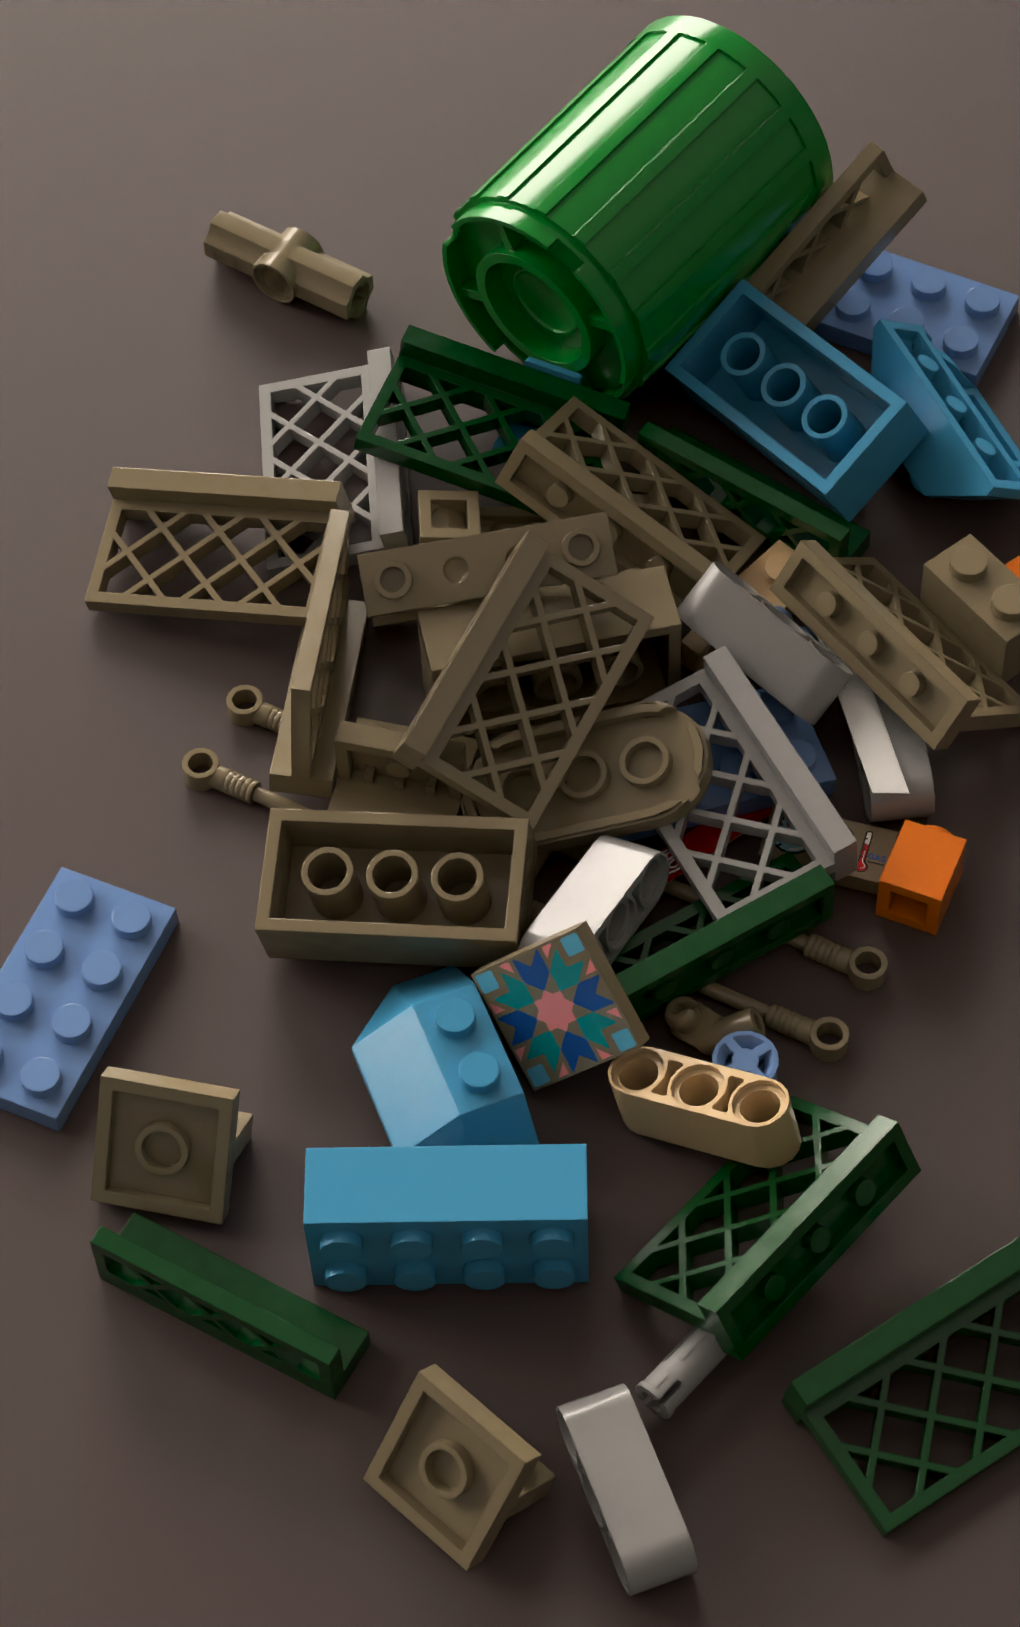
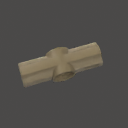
[203,211,374,320]

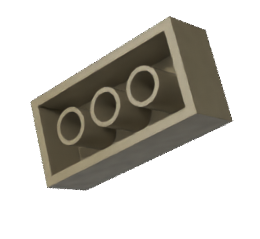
[417,565,682,738]
[254,808,538,968]

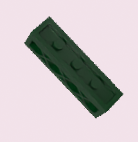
[638,421,871,557]
[611,851,835,1021]
[90,1212,371,1400]

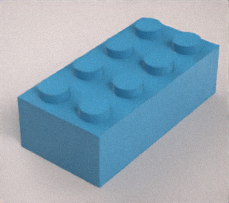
[664,278,929,523]
[303,1144,589,1292]

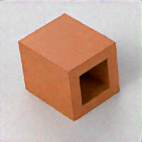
[875,819,967,935]

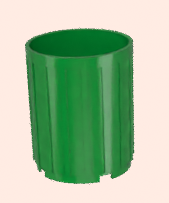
[442,15,833,399]

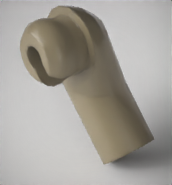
[664,995,765,1056]

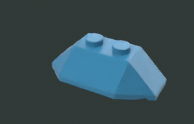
[871,319,1020,500]
[352,966,539,1147]

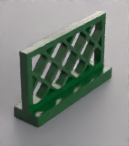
[354,325,631,516]
[614,1096,921,1361]
[781,1236,1020,1538]

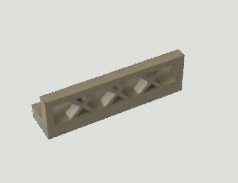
[747,141,927,331]

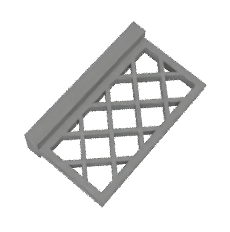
[259,346,415,579]
[640,645,858,921]

